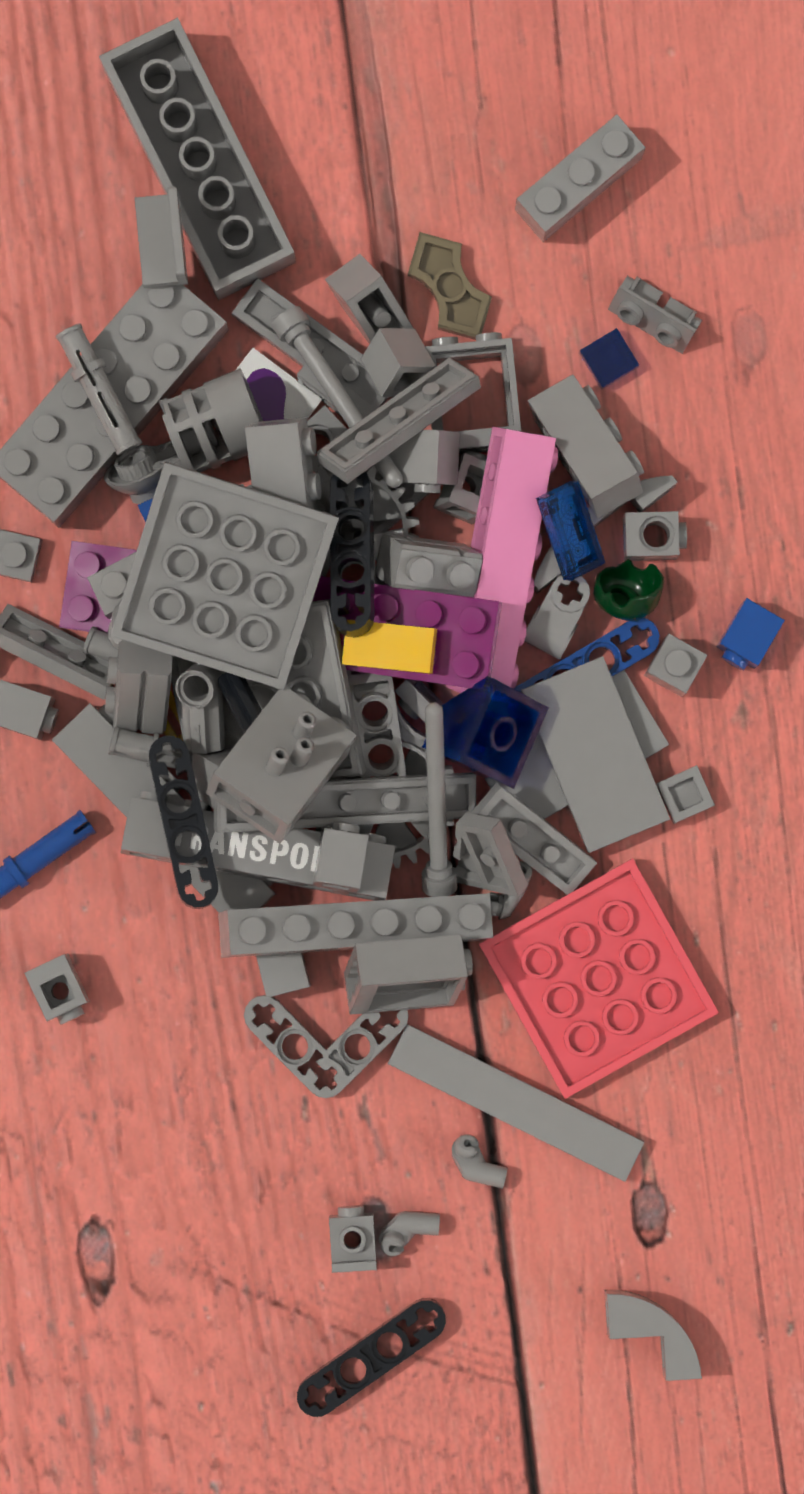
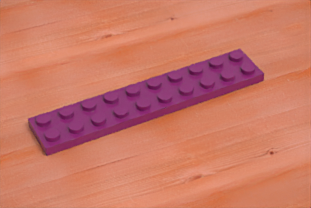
[59,541,502,691]

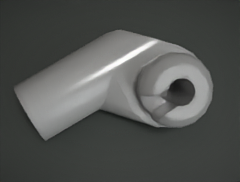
[452,1134,508,1189]

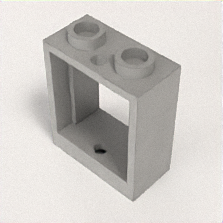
[425,332,521,454]
[344,934,473,1015]

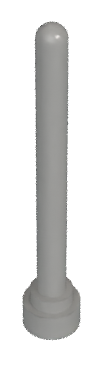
[271,306,403,488]
[422,702,457,897]

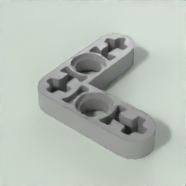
[244,995,408,1098]

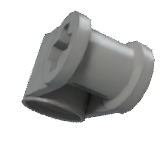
[524,573,590,660]

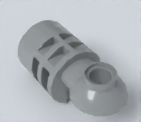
[104,369,263,504]

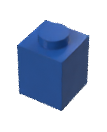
[716,598,785,671]

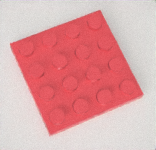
[479,858,719,1099]

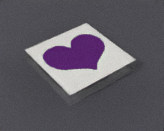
[210,348,323,431]

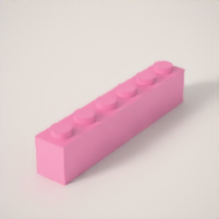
[446,426,558,700]

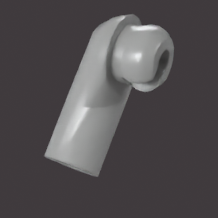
[490,861,532,920]
[379,1211,440,1257]

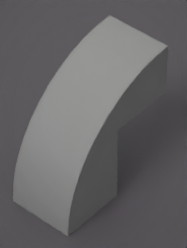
[604,1290,702,1381]

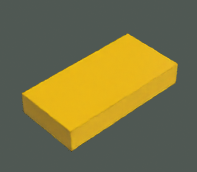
[342,620,437,674]

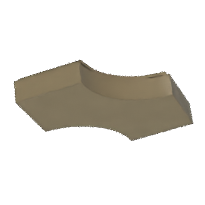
[408,232,492,340]

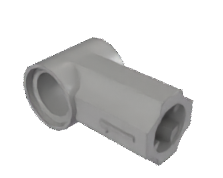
[175,663,225,754]

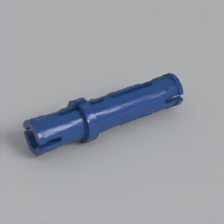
[0,810,97,899]

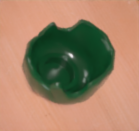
[593,559,664,621]

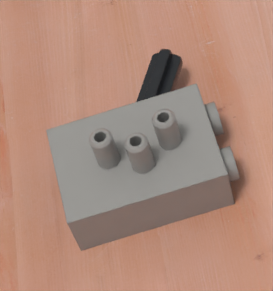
[206,672,357,844]

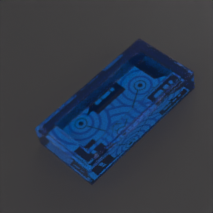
[536,481,606,581]

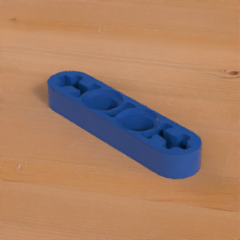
[506,618,660,724]

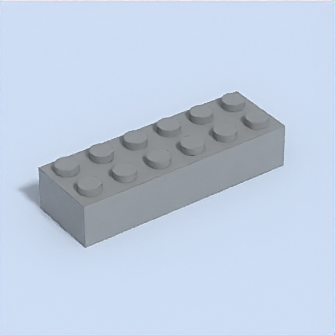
[99,18,296,301]
[0,284,229,528]

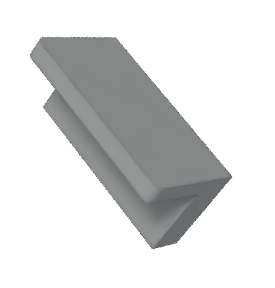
[134,187,188,288]

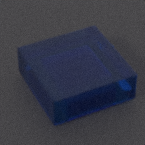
[579,328,639,390]

